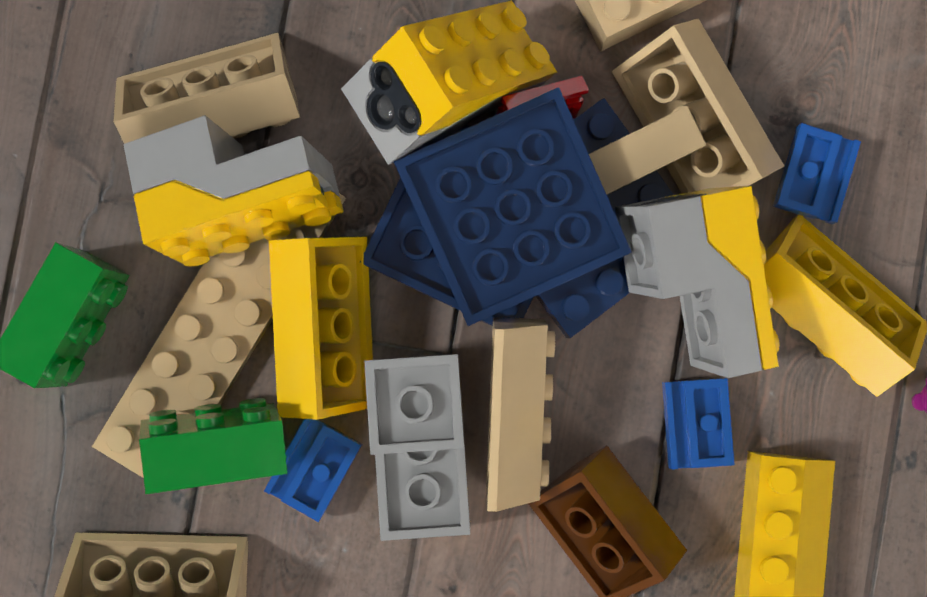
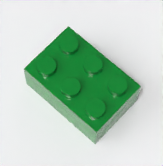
[0,242,130,388]
[139,398,287,494]

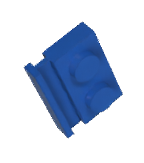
[773,123,861,225]
[662,378,735,470]
[264,419,363,522]

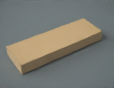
[589,106,706,195]

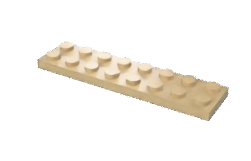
[92,193,346,477]

